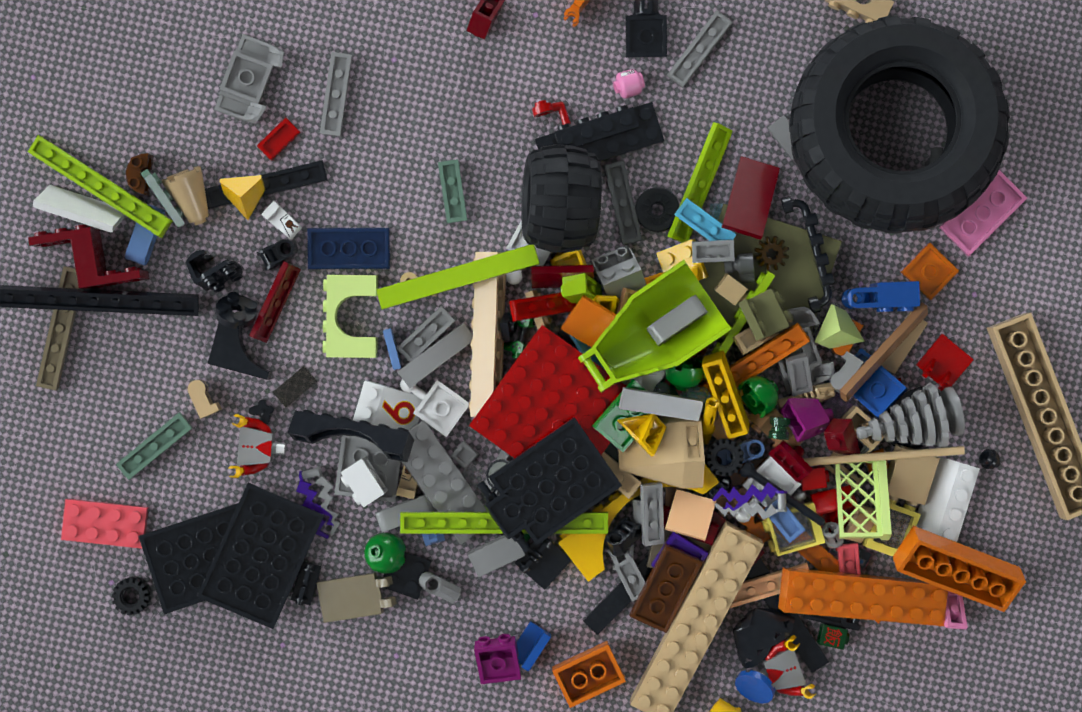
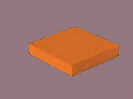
[901,243,959,300]
[561,295,617,348]

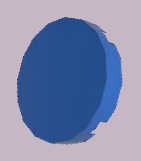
[735,670,776,704]

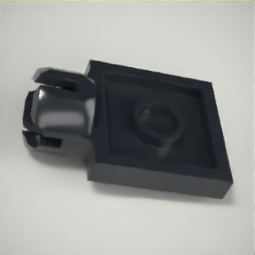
[625,0,667,58]

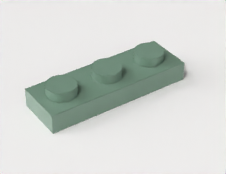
[438,159,468,224]
[140,169,185,228]

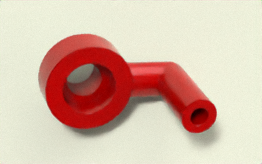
[532,100,571,125]

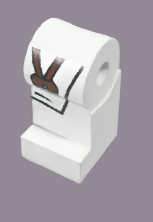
[261,201,302,240]

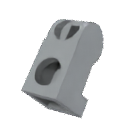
[831,351,864,393]

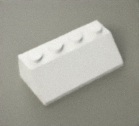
[917,456,980,542]

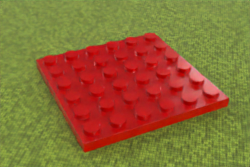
[469,325,627,458]

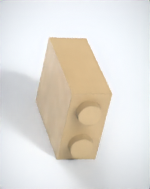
[887,444,940,506]

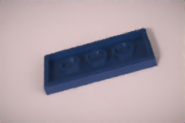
[307,228,390,269]

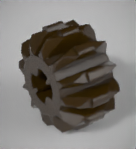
[754,236,789,271]

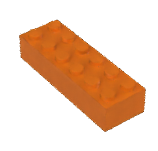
[893,525,1026,612]

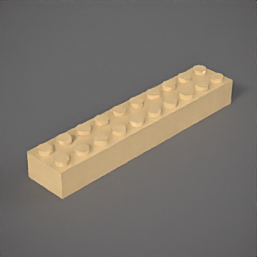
[987,313,1082,520]
[630,520,764,712]

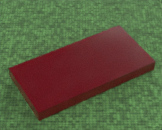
[721,156,780,240]

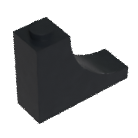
[207,322,272,380]

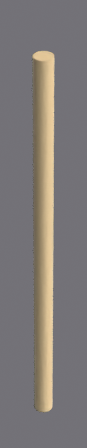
[803,446,965,466]

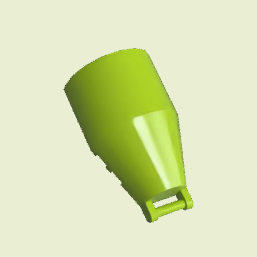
[578,260,732,393]

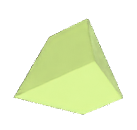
[815,304,865,349]

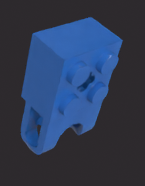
[841,281,920,312]

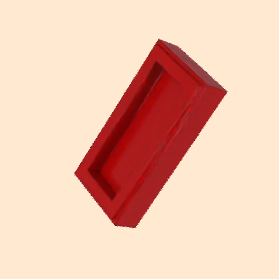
[257,118,301,161]

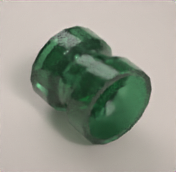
[768,417,791,440]

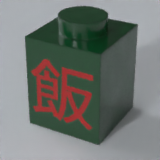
[816,622,850,650]

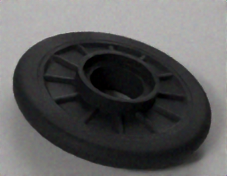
[635,187,680,232]

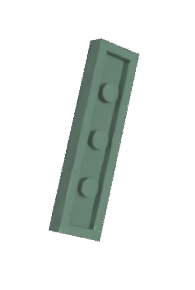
[116,412,193,480]

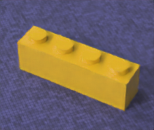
[702,350,750,439]

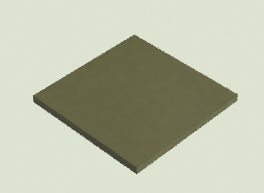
[699,203,842,333]

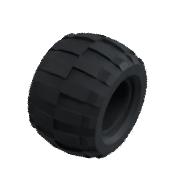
[521,145,602,253]

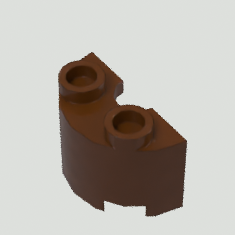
[126,153,154,196]

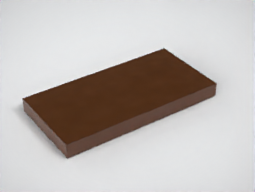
[629,543,703,633]

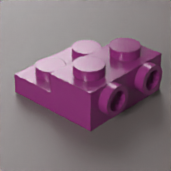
[474,634,521,684]

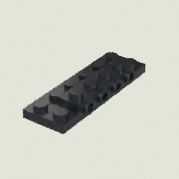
[535,102,664,162]

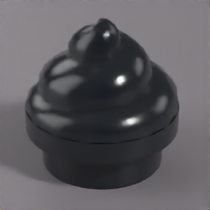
[979,449,1000,469]

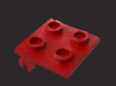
[916,334,974,391]

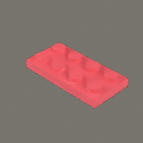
[61,499,148,549]

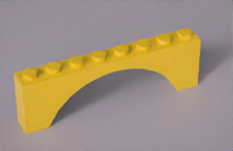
[558,464,719,582]

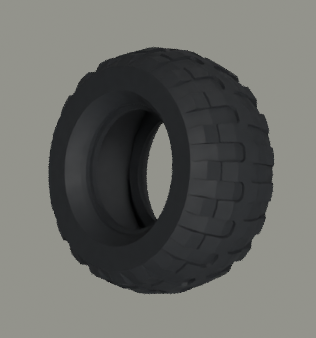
[789,16,1010,234]

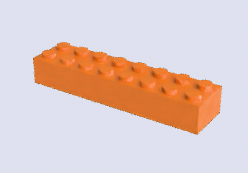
[778,567,948,626]

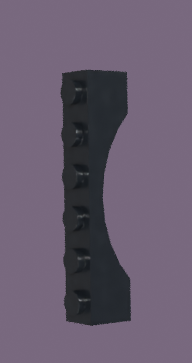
[287,410,414,462]

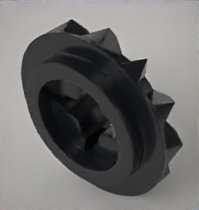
[703,477,732,499]

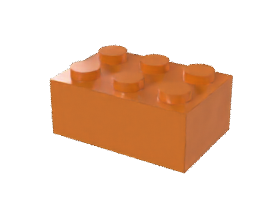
[552,641,626,708]

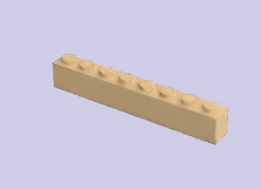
[469,252,506,417]

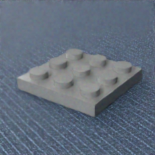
[334,435,401,502]

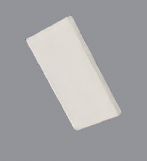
[33,185,126,233]

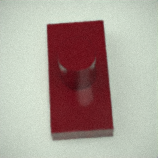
[768,440,813,483]

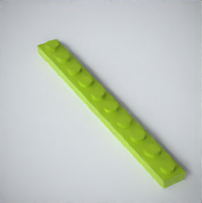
[400,512,608,534]

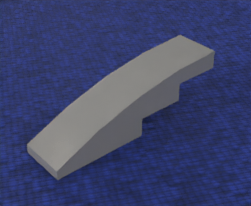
[398,323,473,388]

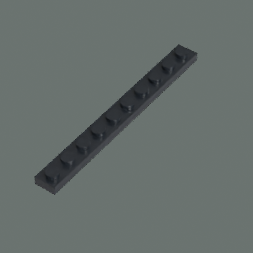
[0,285,199,316]

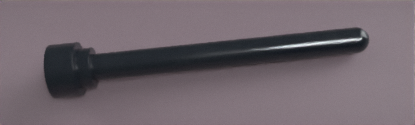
[738,460,826,526]

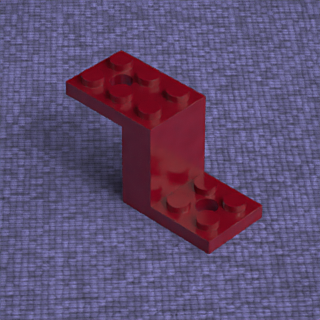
[28,224,150,289]

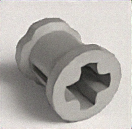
[822,522,844,548]

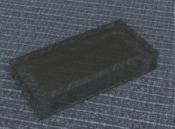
[273,366,318,408]

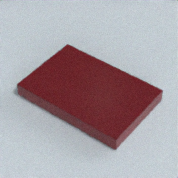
[531,265,594,289]

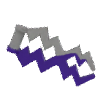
[296,466,340,539]
[712,482,787,520]

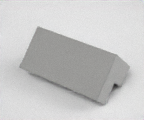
[467,535,525,577]

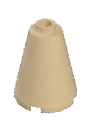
[162,166,209,225]

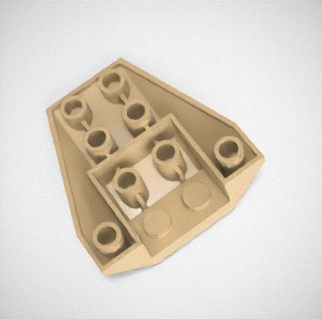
[617,415,705,489]

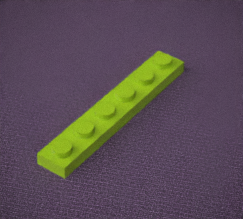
[667,122,733,243]
[704,271,775,379]

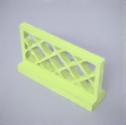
[835,460,892,540]

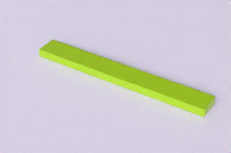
[28,135,173,238]
[376,245,540,310]

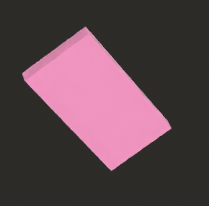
[939,170,1027,256]

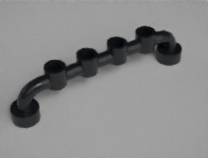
[781,196,835,313]

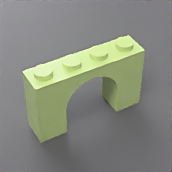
[323,275,378,358]

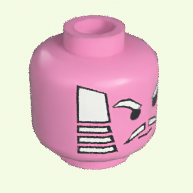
[613,69,645,99]

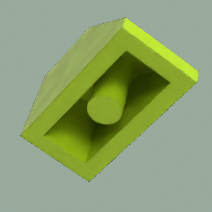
[561,273,602,304]

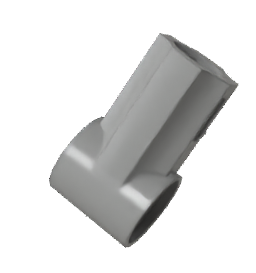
[419,571,461,604]

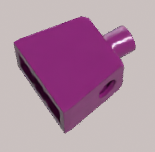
[781,398,834,442]

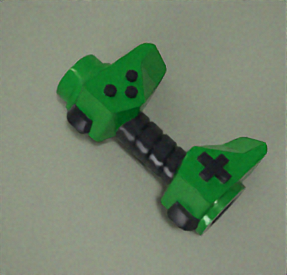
[504,318,536,359]

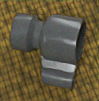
[724,253,755,283]

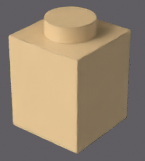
[714,273,748,306]

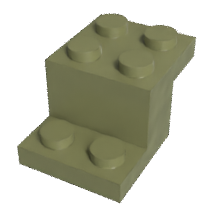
[739,288,794,341]

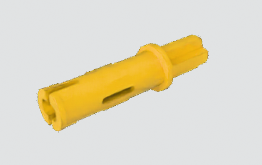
[702,398,719,445]

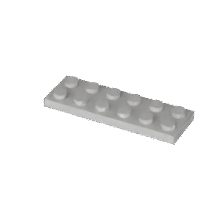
[401,420,488,545]

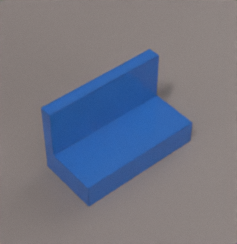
[516,621,551,672]

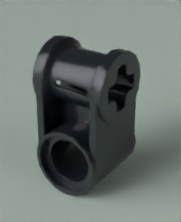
[256,239,298,271]
[606,515,642,556]

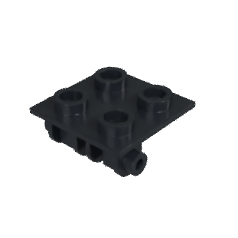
[515,538,571,590]

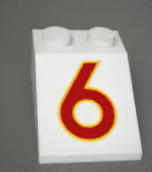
[353,380,422,430]

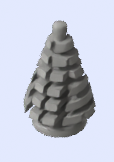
[856,383,965,448]

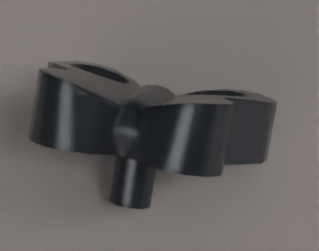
[249,399,275,424]

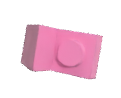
[944,591,968,630]

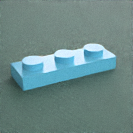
[674,198,737,241]

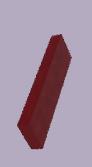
[249,261,301,343]

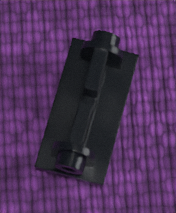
[291,561,322,606]

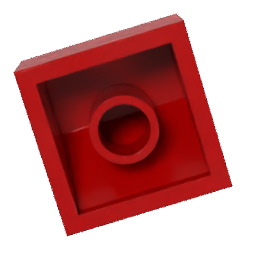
[810,485,858,533]

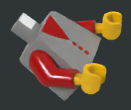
[228,414,286,478]
[759,635,816,699]

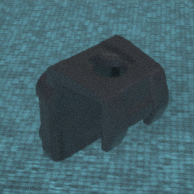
[186,250,243,293]

